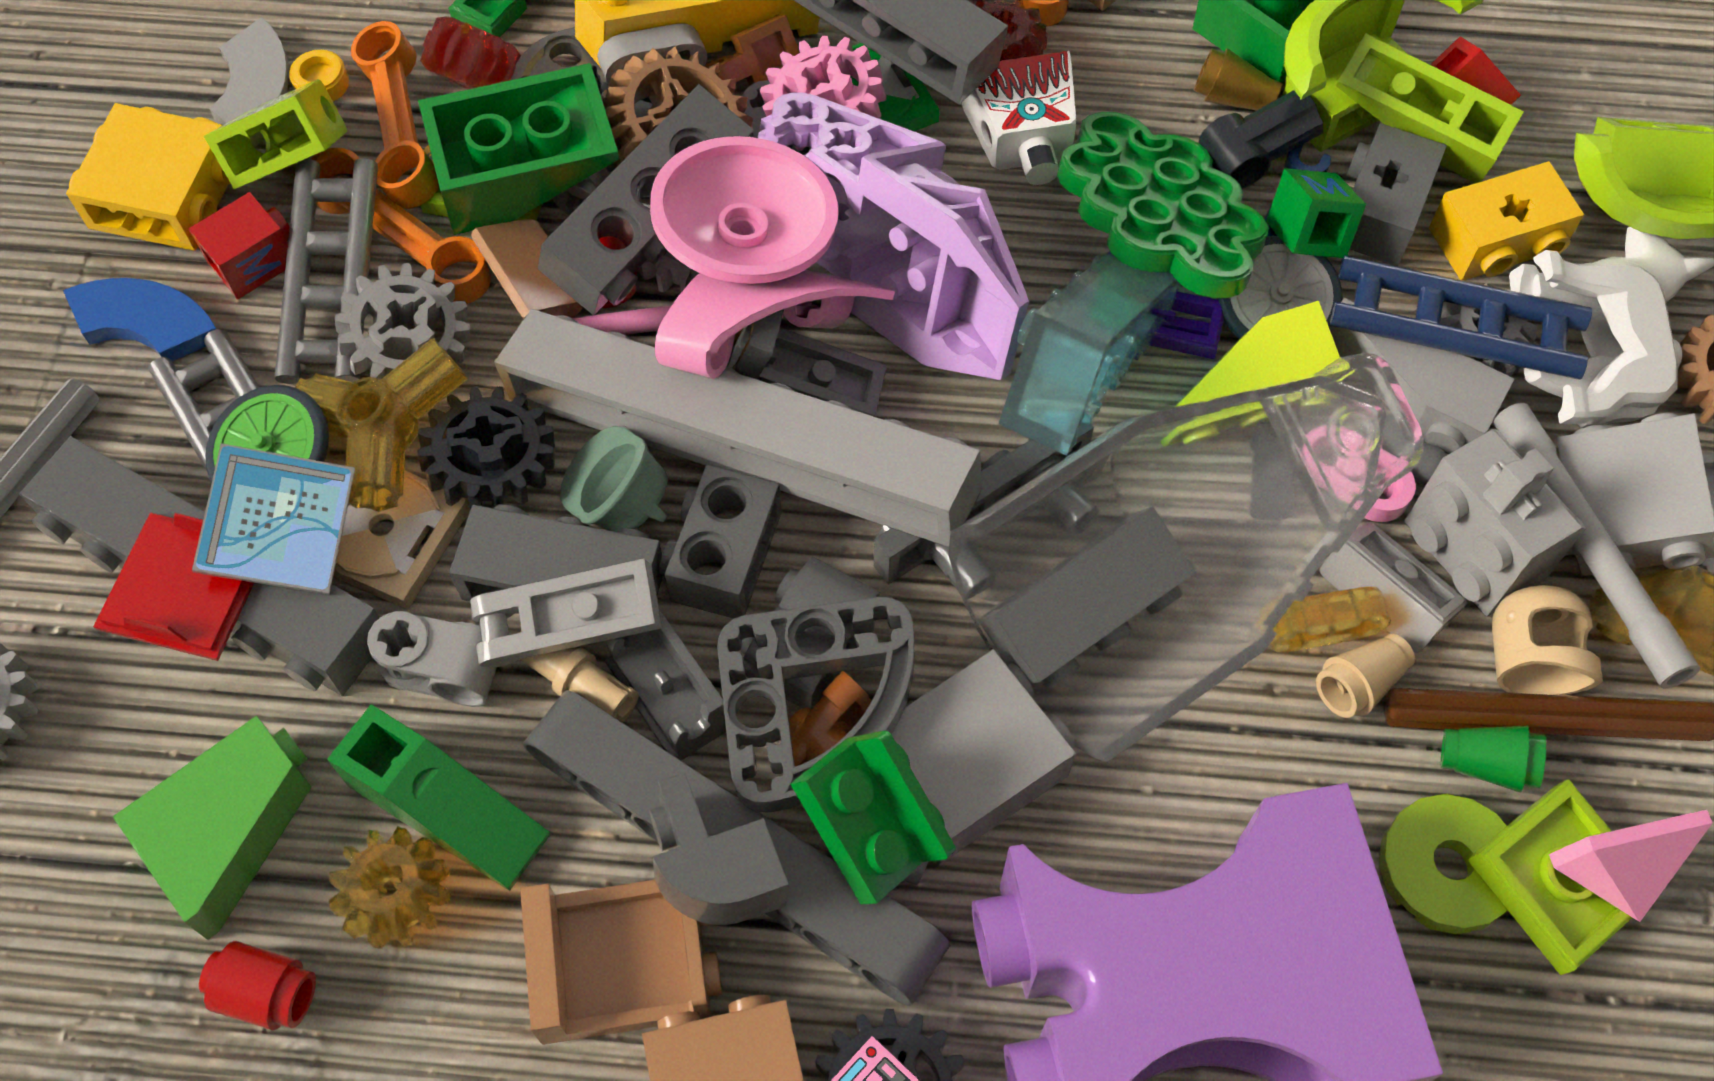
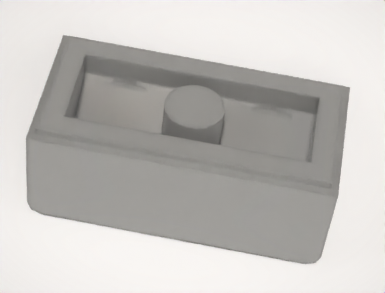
[1320,521,1468,653]

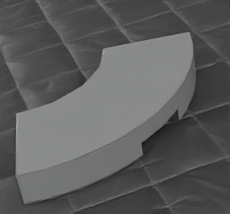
[209,17,290,148]

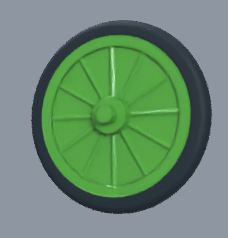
[205,385,329,483]

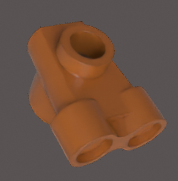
[789,671,872,767]

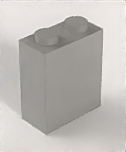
[892,649,1076,865]

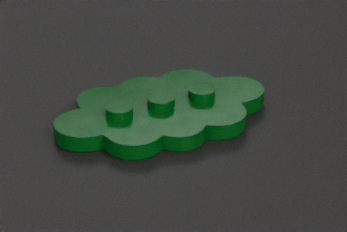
[1057,111,1269,298]

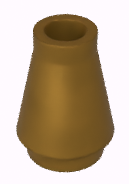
[1194,48,1282,110]

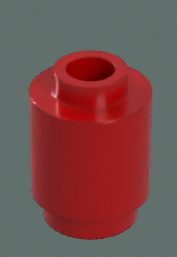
[199,941,316,1031]

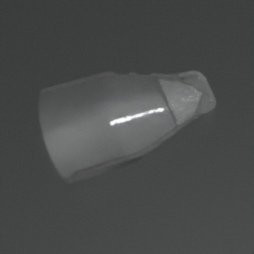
[948,353,1424,762]

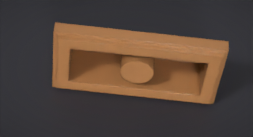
[471,219,583,319]

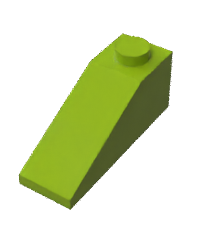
[1336,33,1524,183]

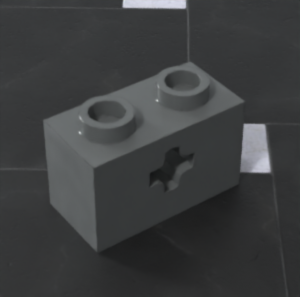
[1347,123,1447,266]

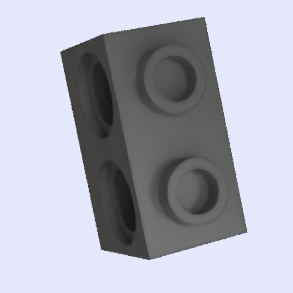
[660,464,782,619]

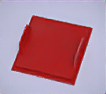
[93,512,254,661]

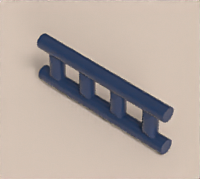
[1330,255,1592,380]

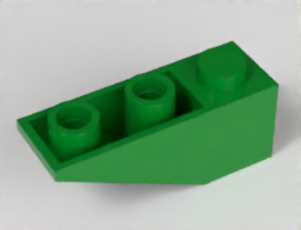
[327,704,551,891]

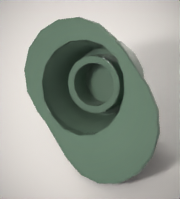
[560,426,668,532]

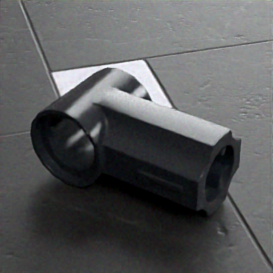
[1198,90,1323,189]

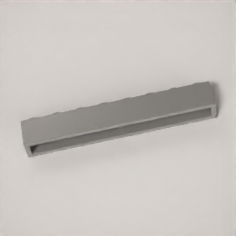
[494,309,982,548]

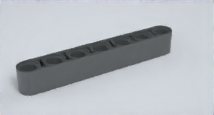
[523,690,951,1006]

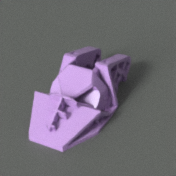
[758,92,1029,380]

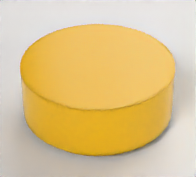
[289,50,349,102]

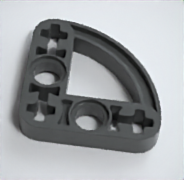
[717,597,915,813]

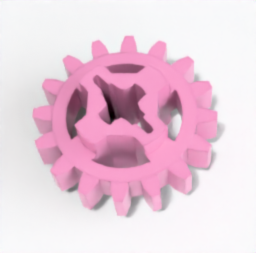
[760,36,886,151]

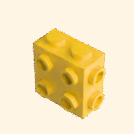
[66,103,231,251]

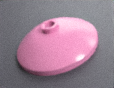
[650,136,838,284]

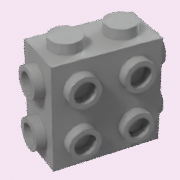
[1557,413,1714,576]

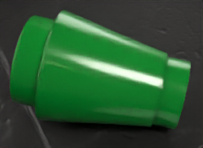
[1440,725,1546,793]

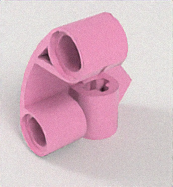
[655,270,895,379]

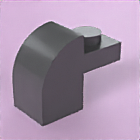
[649,772,789,925]

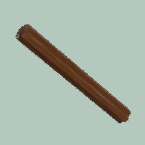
[1384,688,1714,741]

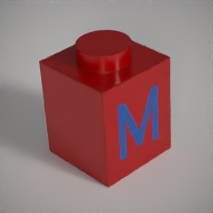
[188,192,290,300]

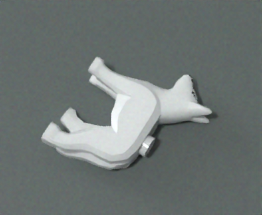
[1509,227,1714,428]

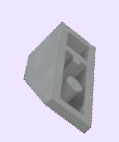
[1330,298,1515,454]

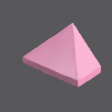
[1549,810,1713,922]

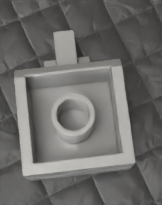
[1404,429,1587,617]

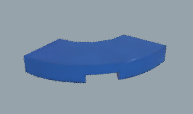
[63,278,216,361]

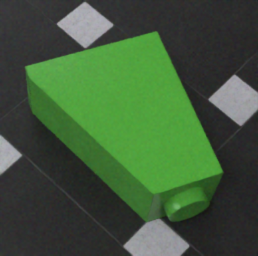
[113,715,312,940]

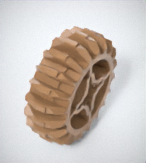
[601,46,753,169]

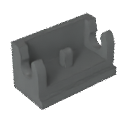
[605,608,726,761]

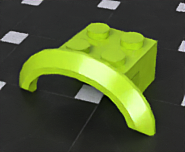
[1282,0,1483,152]
[1574,117,1714,239]

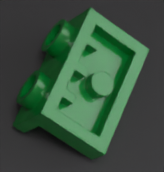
[790,730,956,905]

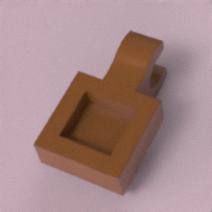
[704,14,800,86]

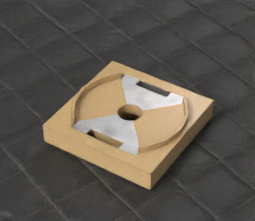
[333,452,470,610]

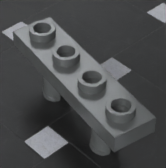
[874,409,1095,599]

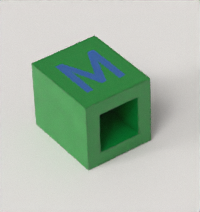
[1266,168,1366,258]

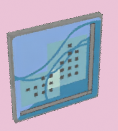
[192,443,355,595]

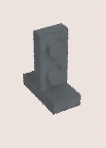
[727,309,887,417]

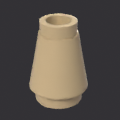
[1316,634,1415,718]

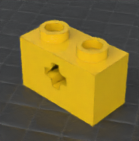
[1429,161,1584,281]

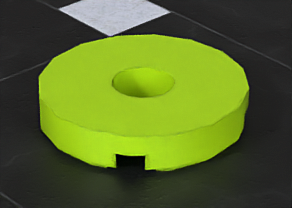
[1379,794,1508,934]

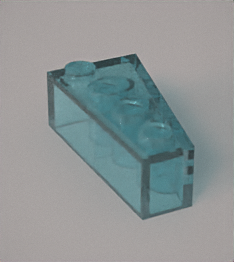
[998,251,1181,456]

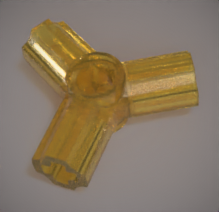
[295,338,468,512]

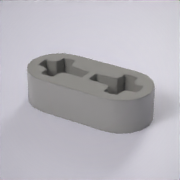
[597,24,708,84]

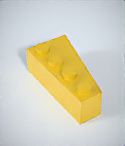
[575,0,820,68]

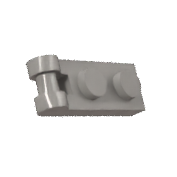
[470,558,662,667]

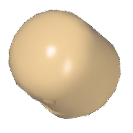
[1492,585,1603,695]

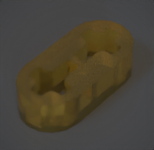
[1262,586,1391,652]

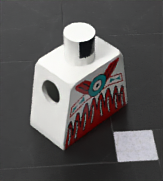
[962,51,1076,185]

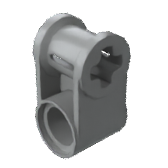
[367,611,497,707]

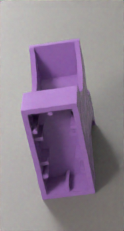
[972,783,1443,1081]

